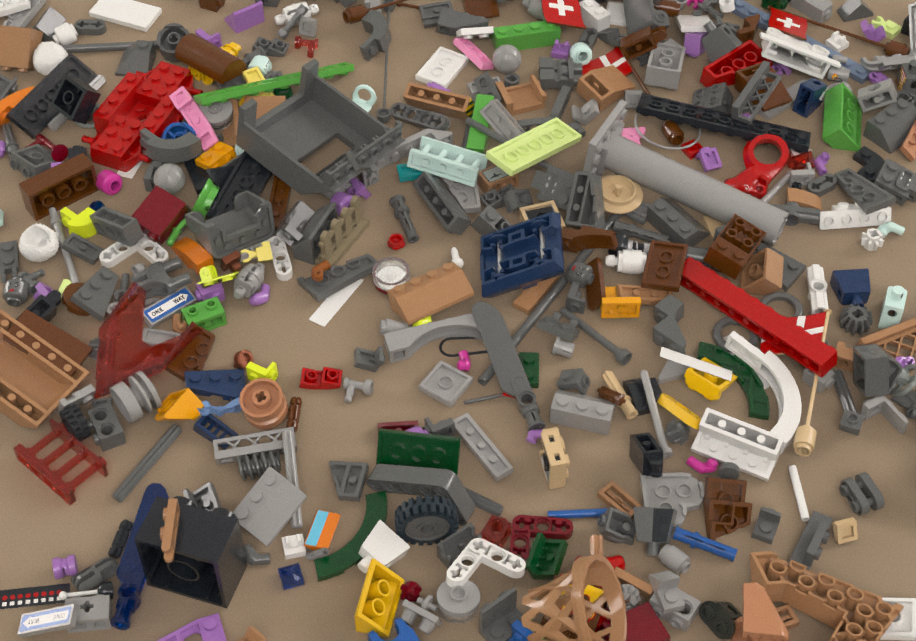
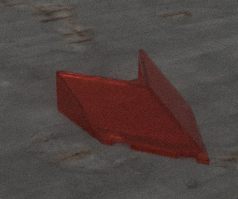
[94,282,203,399]

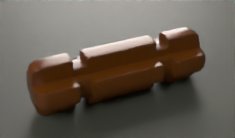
[597,386,626,406]
[286,397,302,432]

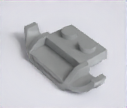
[860,52,916,72]

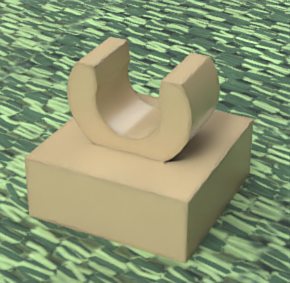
[832,517,858,544]

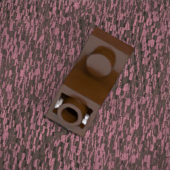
[736,14,760,44]

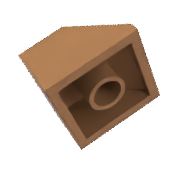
[739,247,784,295]

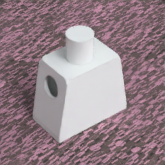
[357,520,410,573]

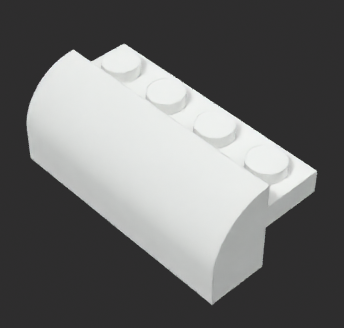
[691,408,784,482]

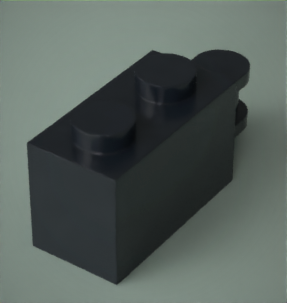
[16,290,61,322]
[629,433,663,478]

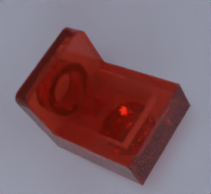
[787,150,815,170]

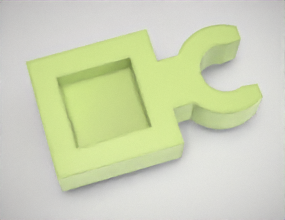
[871,16,902,40]

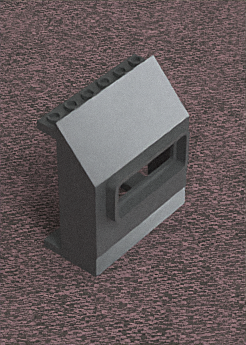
[236,59,406,194]

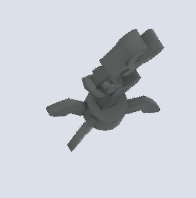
[692,0,740,35]

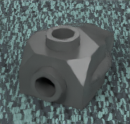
[597,507,636,545]

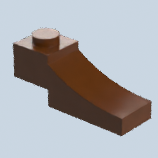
[562,225,619,253]

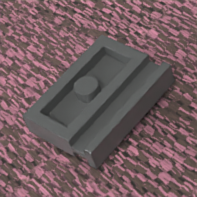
[419,0,453,28]

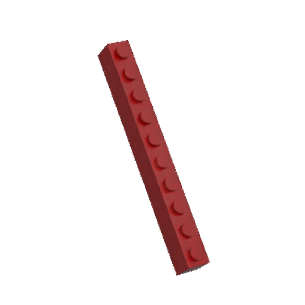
[680,257,837,378]

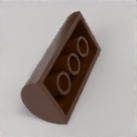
[175,33,247,84]

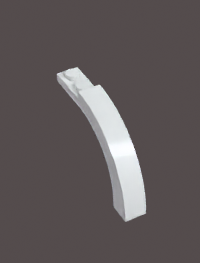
[724,331,802,454]

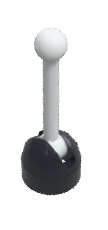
[59,581,114,600]

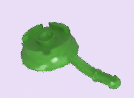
[167,178,220,246]

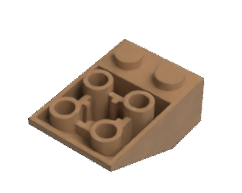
[576,65,636,112]

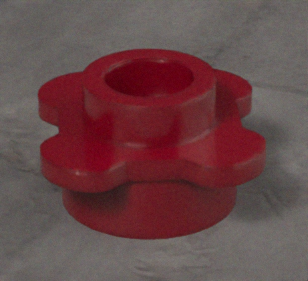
[400,581,422,602]

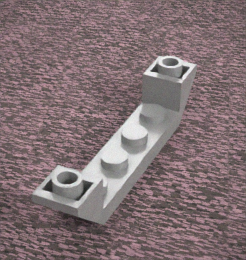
[362,128,453,187]

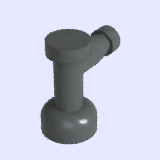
[18,269,45,296]

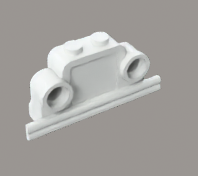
[759,27,841,80]

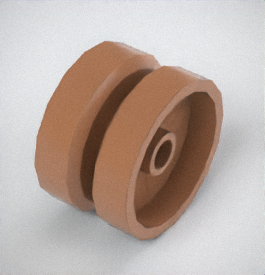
[239,378,289,430]

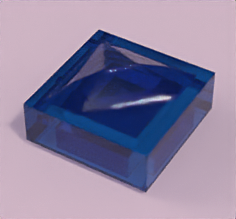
[278,563,305,590]

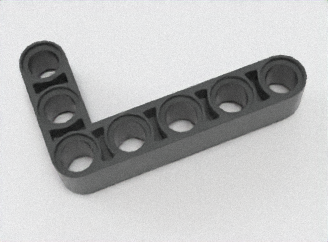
[366,464,476,526]

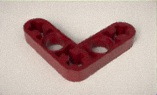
[510,515,574,570]

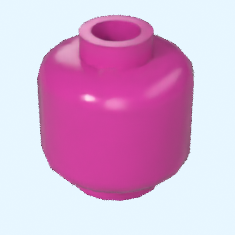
[96,170,123,195]

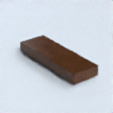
[586,257,606,311]

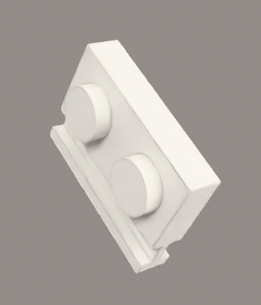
[456,26,494,39]

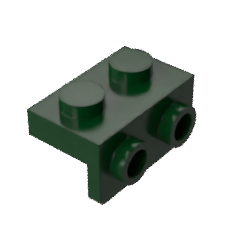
[526,532,568,580]

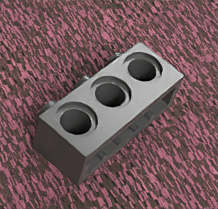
[90,206,144,247]

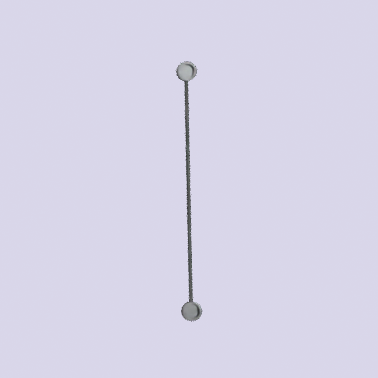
[377,0,395,124]

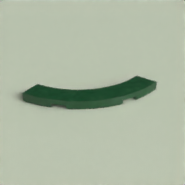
[697,342,770,420]
[314,491,387,582]

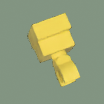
[240,241,273,263]

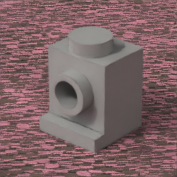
[801,368,835,394]

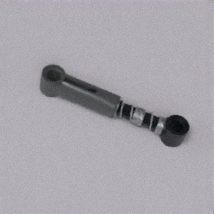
[608,233,722,273]

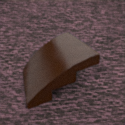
[704,477,752,541]

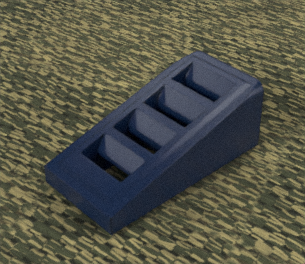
[193,414,239,450]

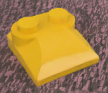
[684,357,738,401]

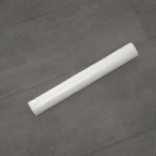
[788,465,810,522]

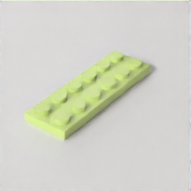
[485,117,582,176]

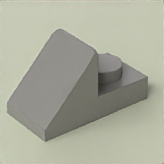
[648,571,685,614]

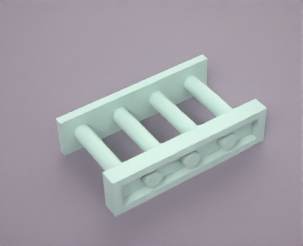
[407,135,488,187]

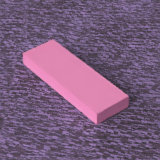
[453,38,494,70]

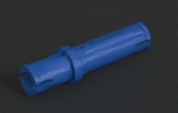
[672,526,738,562]

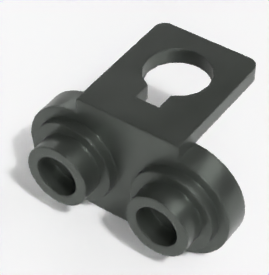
[699,601,743,639]

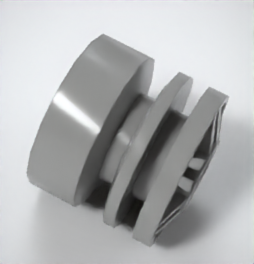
[109,371,162,424]

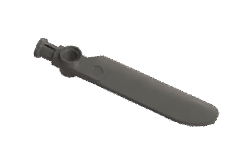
[472,301,546,431]

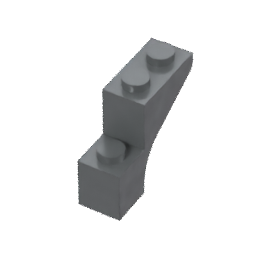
[653,294,686,355]

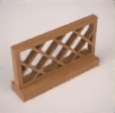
[856,317,916,371]

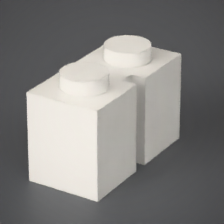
[579,0,611,32]

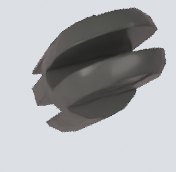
[71,557,119,592]

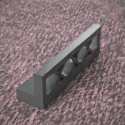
[731,61,782,125]

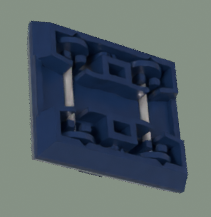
[480,212,564,298]

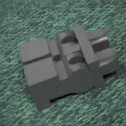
[539,57,583,92]

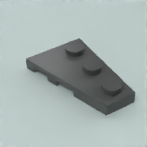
[70,266,119,322]

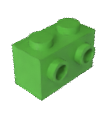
[181,296,227,335]

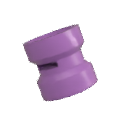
[52,554,78,579]

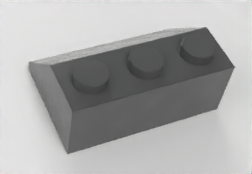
[863,98,916,154]
[646,197,710,246]
[292,202,337,265]

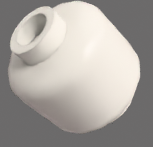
[53,22,79,45]

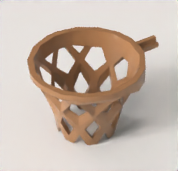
[521,534,627,641]

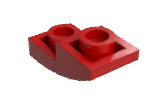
[299,367,343,390]

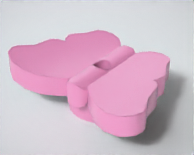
[622,127,646,145]

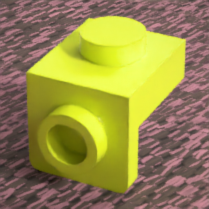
[246,362,278,381]

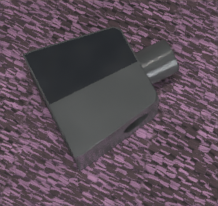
[633,507,677,556]

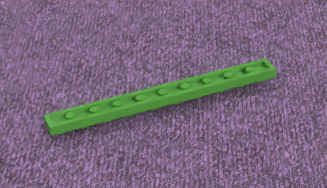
[194,62,354,106]

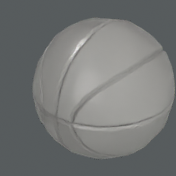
[492,44,522,74]
[153,163,185,195]

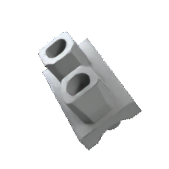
[401,595,443,635]

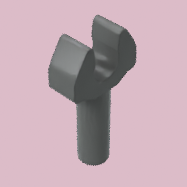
[113,273,133,302]

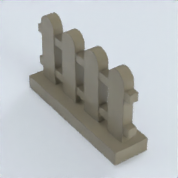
[314,195,370,271]

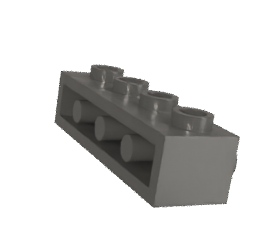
[413,171,472,235]

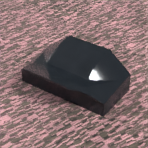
[623,377,662,416]

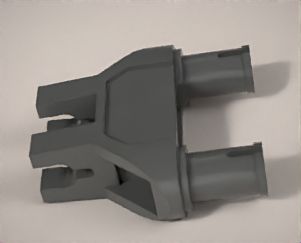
[130,257,192,301]

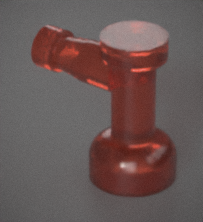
[295,36,318,58]

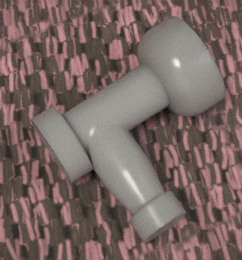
[343,377,374,403]

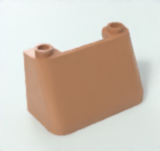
[731,582,789,641]

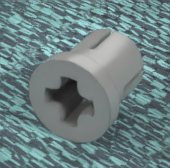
[551,336,575,358]

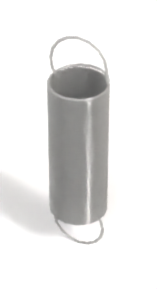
[305,547,332,560]

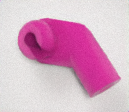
[457,350,471,372]
[686,456,718,474]

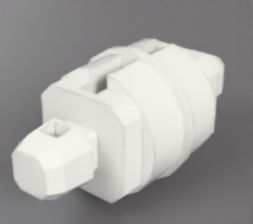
[274,2,319,27]
[605,249,647,275]

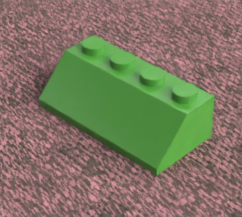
[490,21,561,50]
[822,83,862,152]

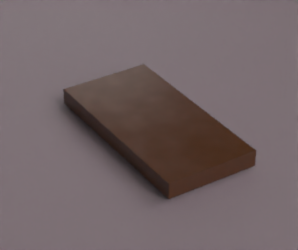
[3,309,93,377]

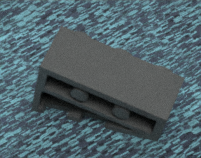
[565,170,606,230]

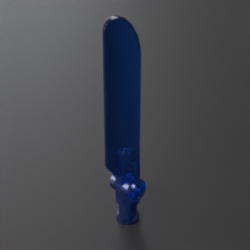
[110,483,169,630]

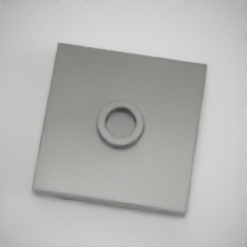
[418,360,473,408]

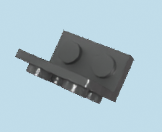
[692,82,733,114]
[479,587,523,641]

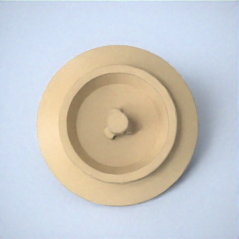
[602,175,643,214]

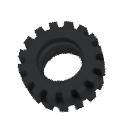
[59,404,91,443]

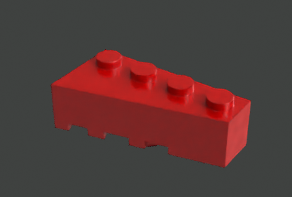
[699,40,773,88]

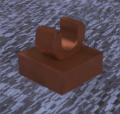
[220,250,241,273]

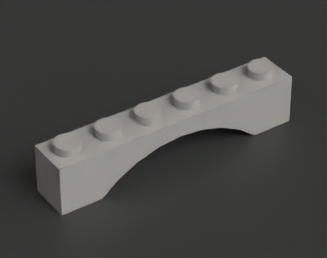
[384,313,483,363]

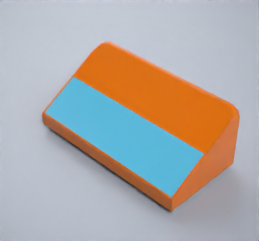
[303,510,341,551]

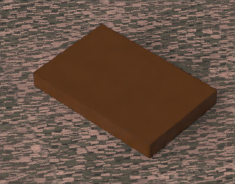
[641,240,688,293]

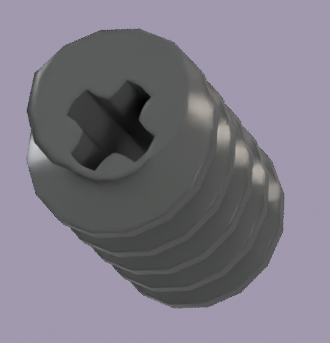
[237,450,281,481]

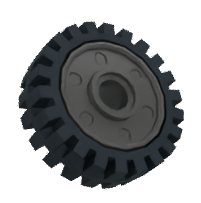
[394,495,459,546]

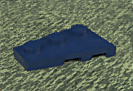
[184,369,246,401]

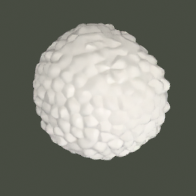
[33,41,68,76]
[18,223,59,262]

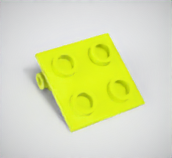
[197,265,239,287]

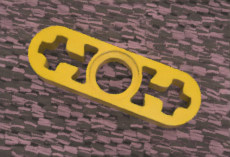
[657,393,702,430]

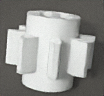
[860,228,884,251]

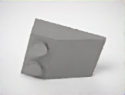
[644,42,686,90]

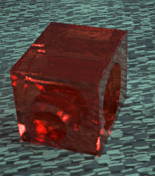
[480,514,511,548]

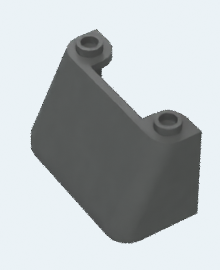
[623,0,670,34]
[185,190,275,259]

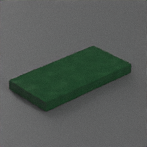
[376,428,461,476]

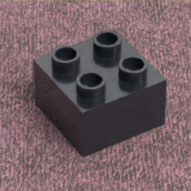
[134,496,247,609]

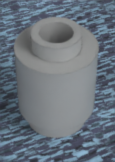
[658,544,691,575]

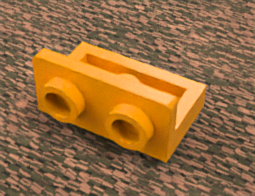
[195,141,237,170]

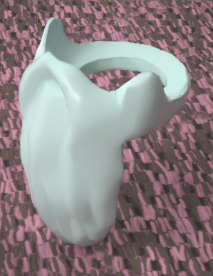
[352,84,377,112]

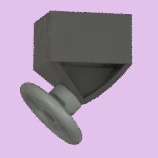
[853,344,916,397]

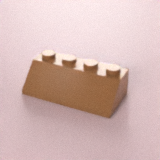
[387,262,475,325]

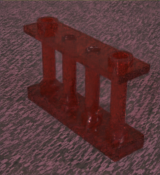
[13,419,108,505]

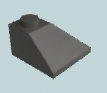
[115,40,157,76]

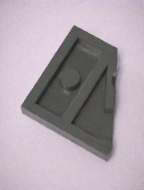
[329,461,369,502]

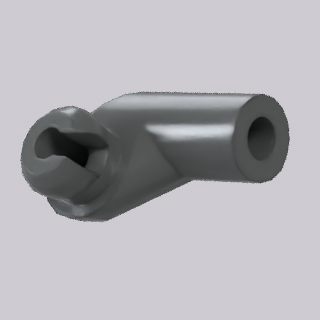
[244,544,270,565]

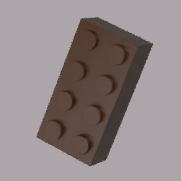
[19,153,99,221]

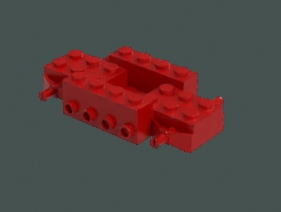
[81,61,203,173]

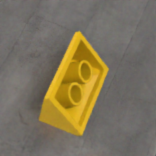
[354,559,405,637]

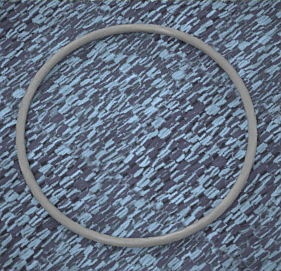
[634,113,701,150]

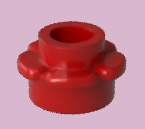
[387,233,405,250]

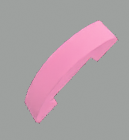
[169,86,219,151]

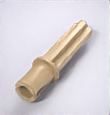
[602,370,638,420]

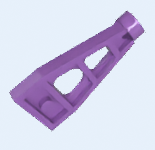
[157,613,226,641]

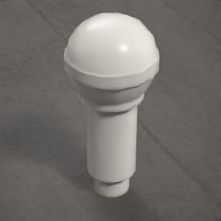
[451,247,464,268]

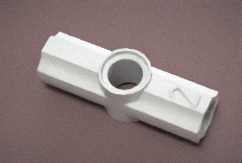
[806,264,829,314]

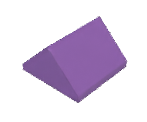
[224,1,265,33]

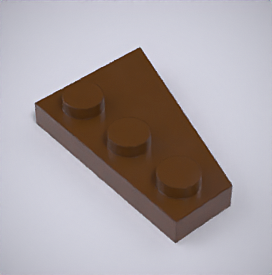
[163,326,215,382]

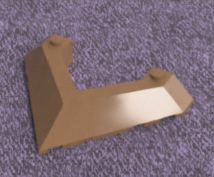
[749,551,904,641]

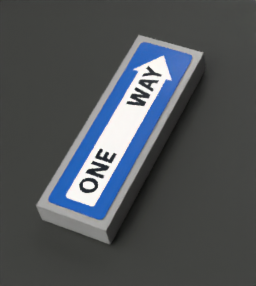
[139,286,197,328]
[17,604,79,638]

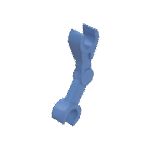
[197,397,242,417]

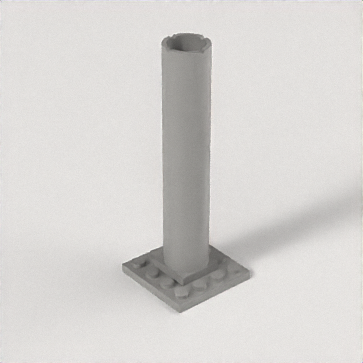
[583,100,789,246]

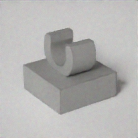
[299,16,317,37]
[624,90,642,108]

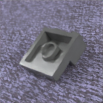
[10,144,62,178]

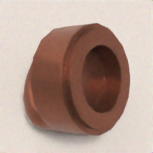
[233,350,254,370]

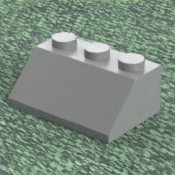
[549,389,616,435]
[232,466,308,547]

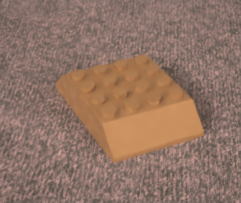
[0,309,90,429]

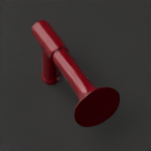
[26,134,68,162]

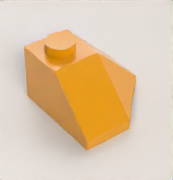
[155,388,204,421]

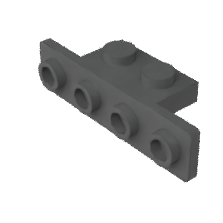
[788,511,833,570]

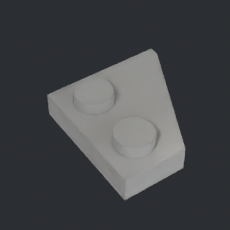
[56,384,96,416]

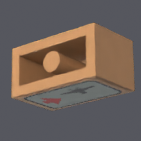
[477,165,519,193]

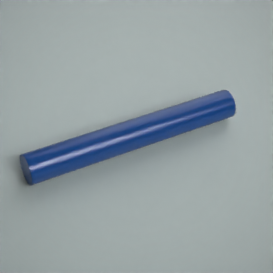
[548,508,608,519]

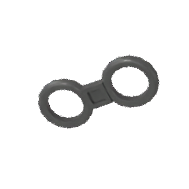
[712,292,804,353]

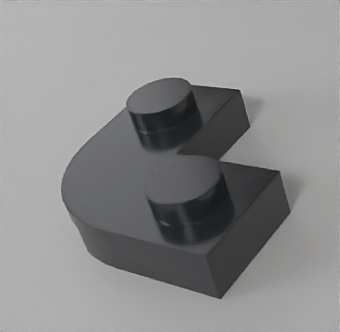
[853,146,884,183]

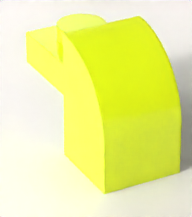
[60,207,97,238]

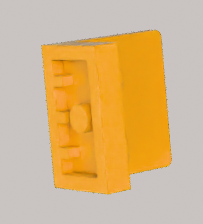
[600,287,641,318]

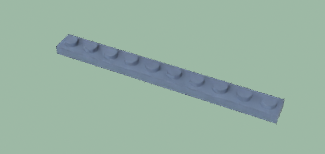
[731,0,873,84]

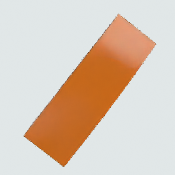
[170,237,214,275]

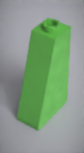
[466,94,494,154]

